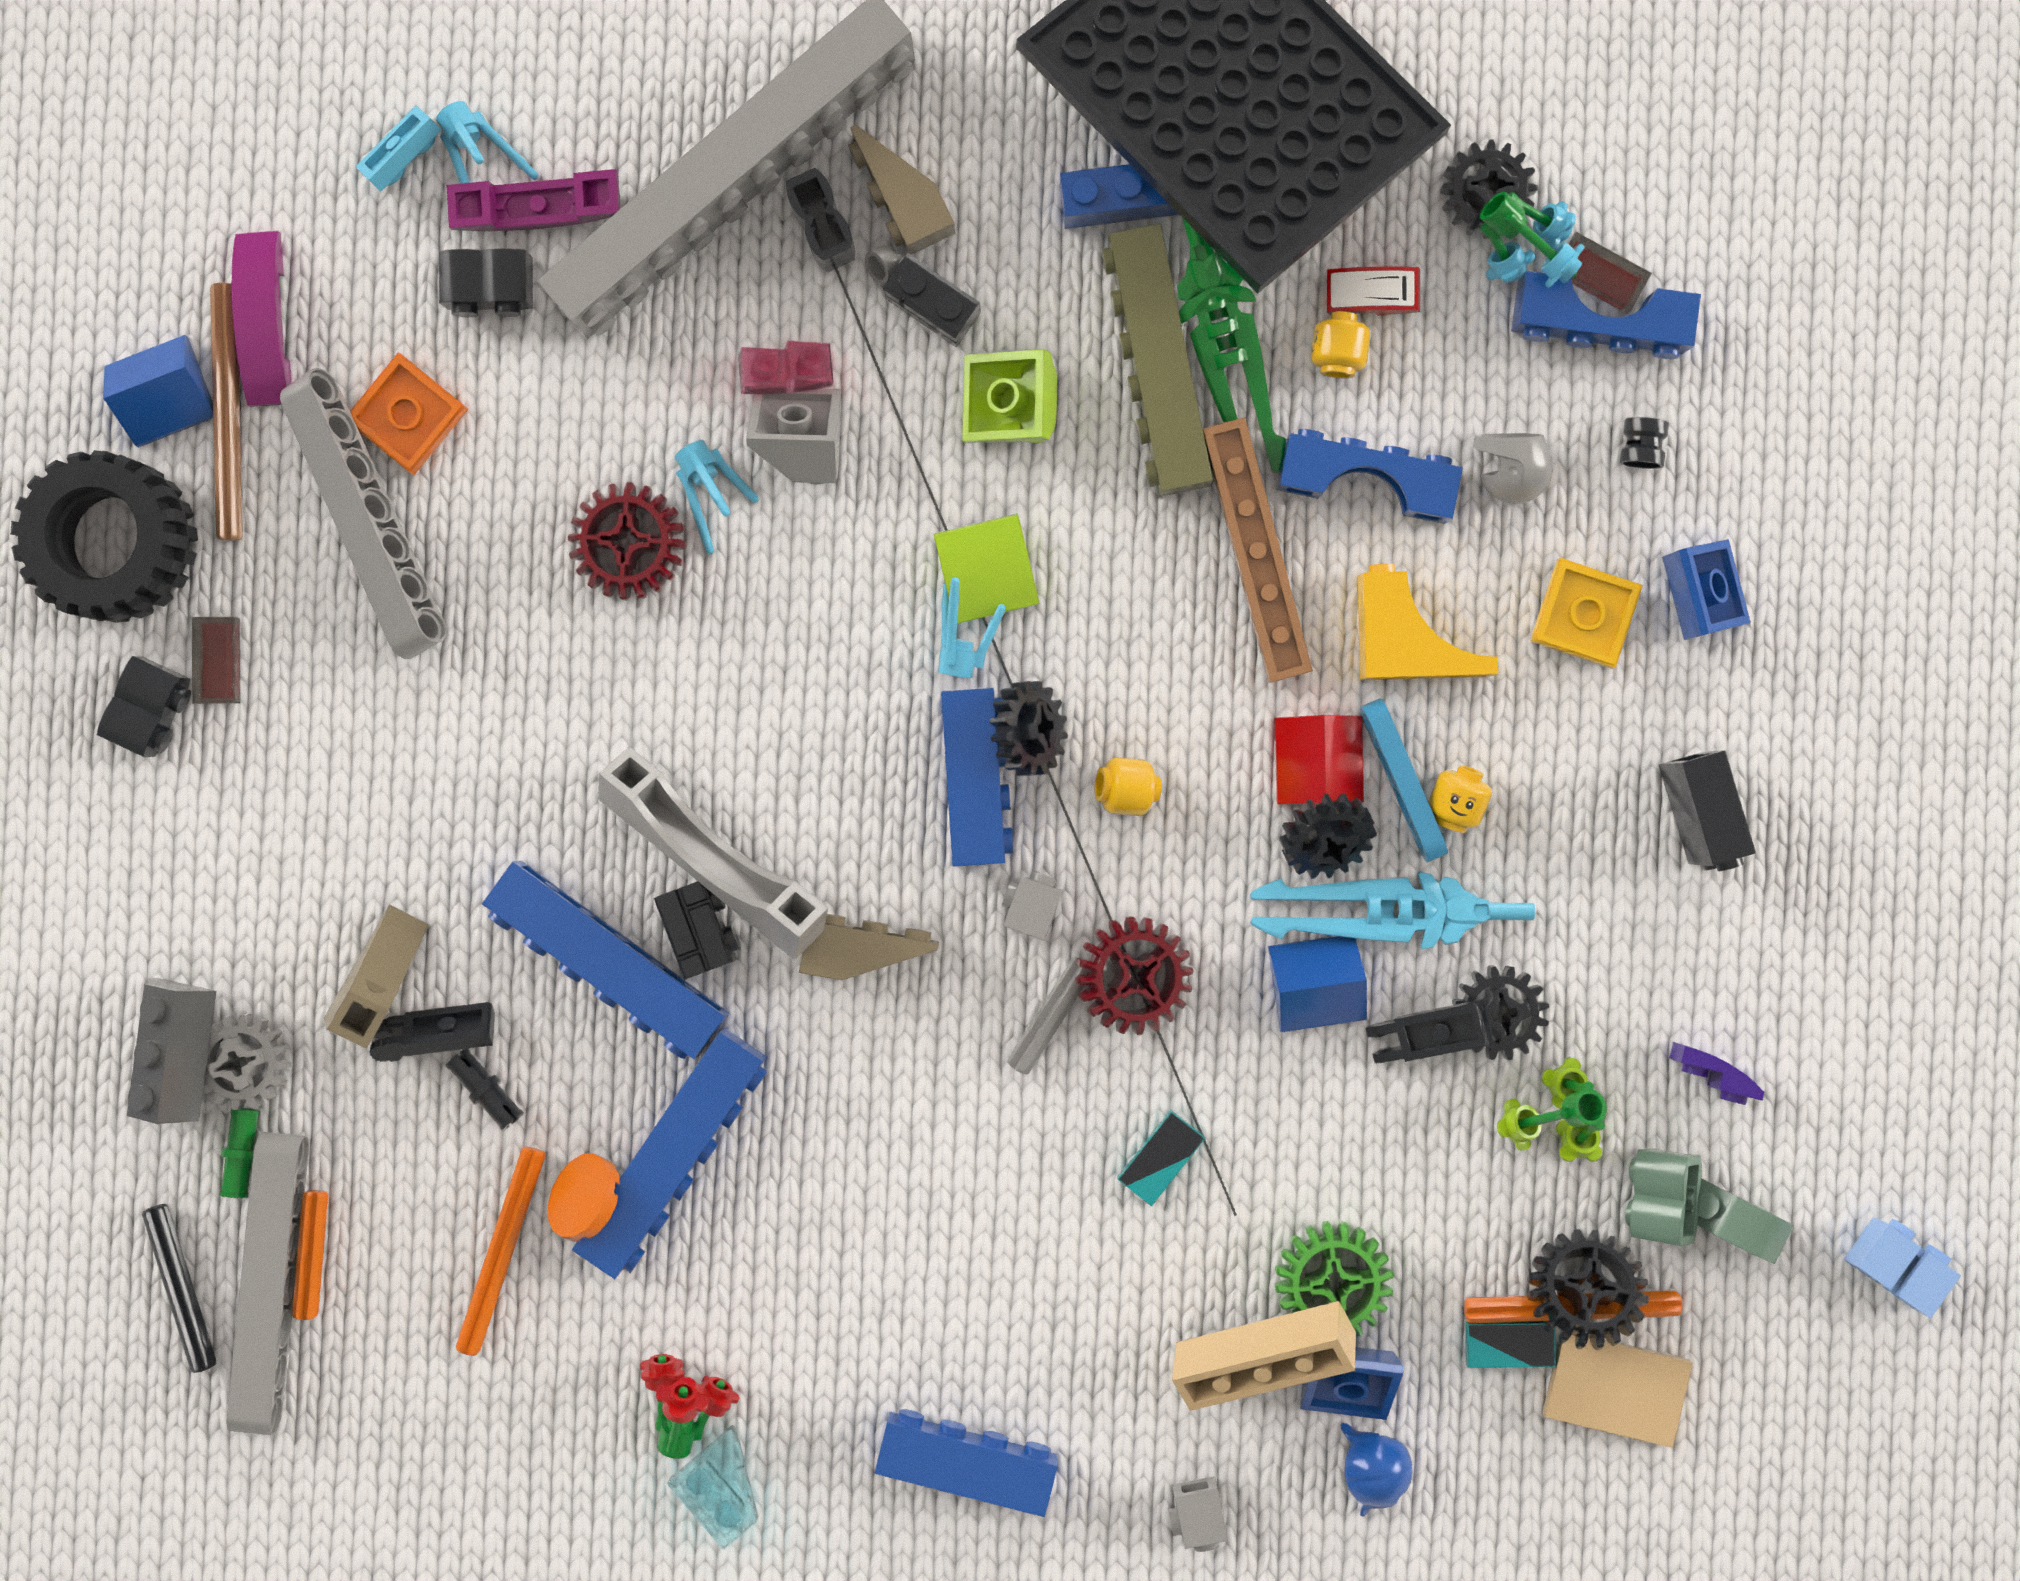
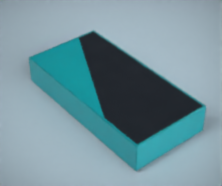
[1117,1109,1205,1206]
[1465,1321,1556,1368]

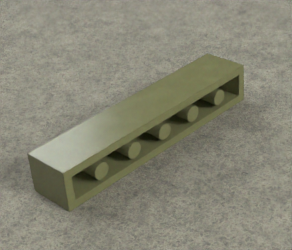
[1101,223,1213,497]

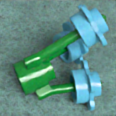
[1480,191,1585,288]

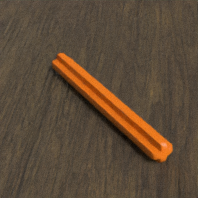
[456,1146,545,1356]
[1464,1290,1682,1324]

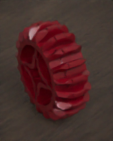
[568,482,687,601]
[1075,916,1194,1035]

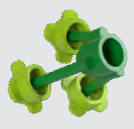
[1497,1057,1607,1162]

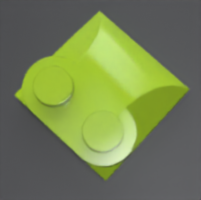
[962,349,1057,444]

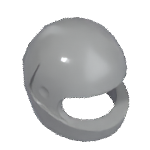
[1473,433,1553,504]

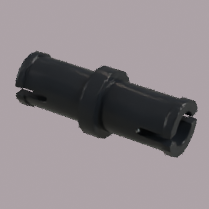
[445,1049,524,1131]

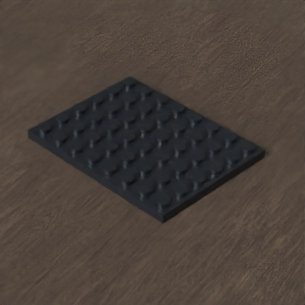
[1016,0,1451,294]

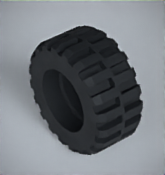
[10,450,198,623]

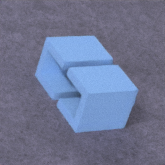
[1844,1217,1961,1319]

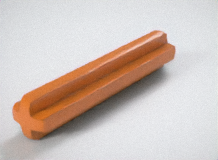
[292,1190,329,1320]

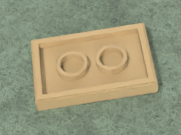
[1542,1335,1693,1448]

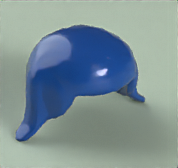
[1341,1423,1413,1517]

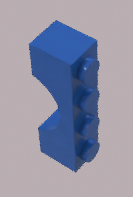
[1511,271,1701,359]
[1276,429,1463,524]

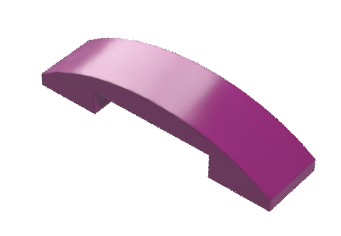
[446,169,621,231]
[231,231,291,407]

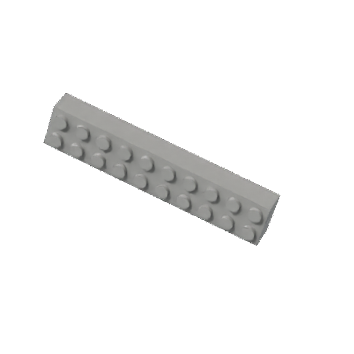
[537,0,915,339]

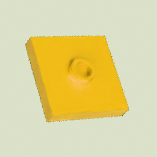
[1530,558,1643,669]

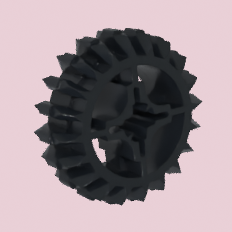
[1527,1229,1649,1350]

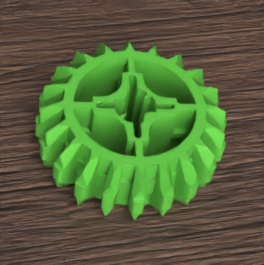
[1275,1221,1394,1336]

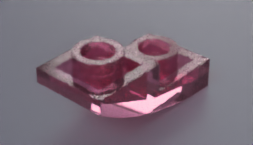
[738,341,833,394]

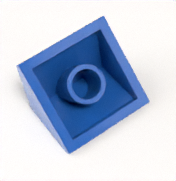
[103,335,213,448]
[1662,539,1751,640]
[1268,936,1367,1032]
[1300,1347,1404,1420]

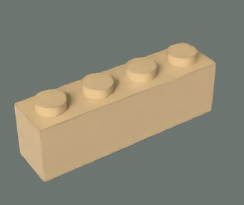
[1172,1301,1356,1411]

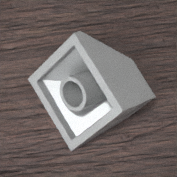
[746,387,842,485]

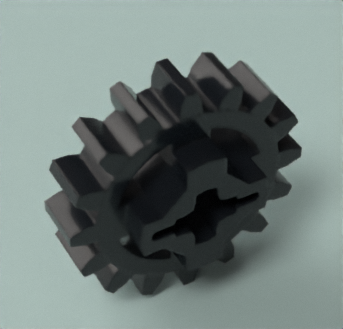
[1440,139,1538,239]
[989,681,1068,776]
[1279,794,1377,879]
[1452,965,1549,1060]

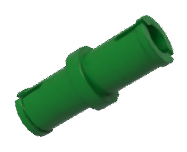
[219,1108,260,1198]

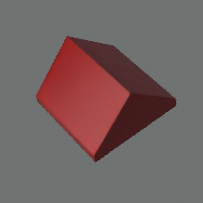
[1274,715,1364,804]

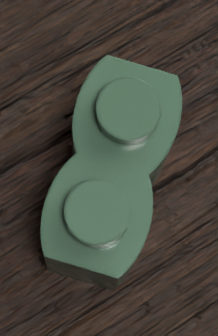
[1625,1148,1702,1246]

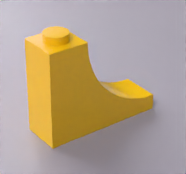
[1357,564,1498,680]

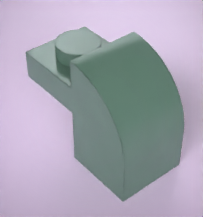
[1697,1178,1794,1264]

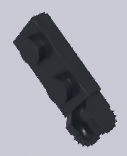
[1365,999,1493,1064]
[369,1002,495,1062]

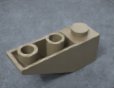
[848,125,956,255]
[324,904,428,1049]
[799,913,939,980]

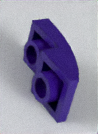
[1669,1042,1765,1105]

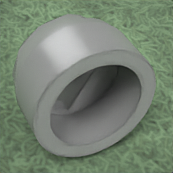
[865,245,903,284]

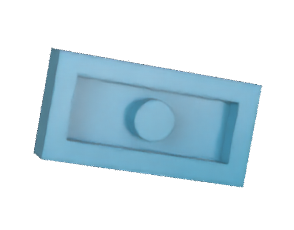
[355,106,441,192]

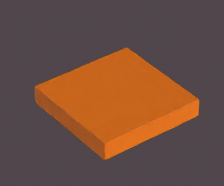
[350,352,468,475]

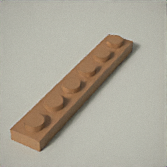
[1203,417,1313,683]

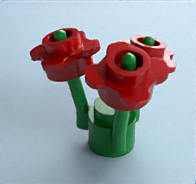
[640,1354,740,1459]

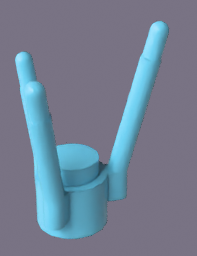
[436,101,539,183]
[675,440,759,554]
[938,577,1006,678]

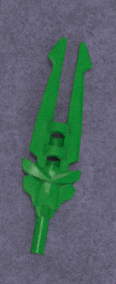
[1177,218,1286,473]

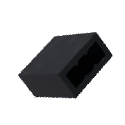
[1659,750,1756,872]

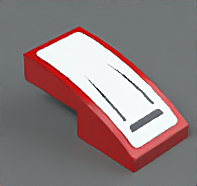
[1327,266,1420,316]

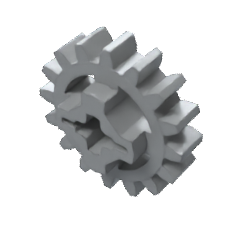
[203,1014,292,1110]

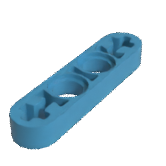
[1359,698,1448,863]

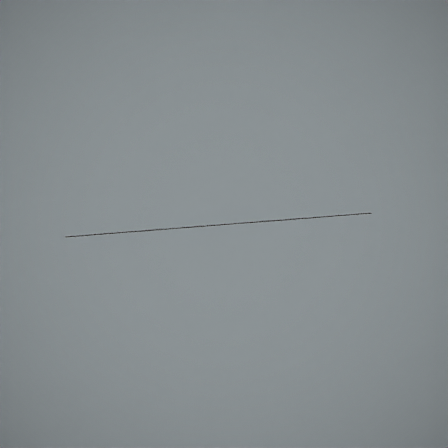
[835,268,1237,1216]

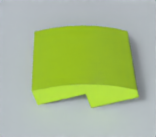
[933,513,1040,624]

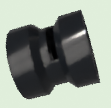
[1620,417,1669,469]

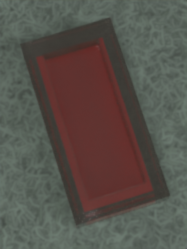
[1568,232,1652,314]
[192,617,240,704]

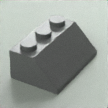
[126,978,216,1124]

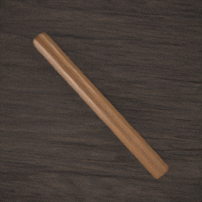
[210,282,243,541]

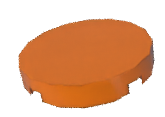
[548,1153,620,1242]

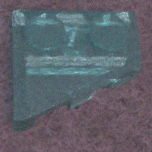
[667,1425,758,1550]

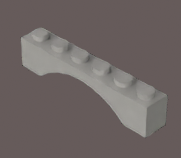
[598,746,828,960]

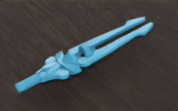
[1250,872,1535,950]

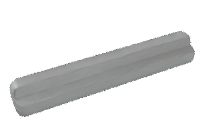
[1007,957,1089,1075]

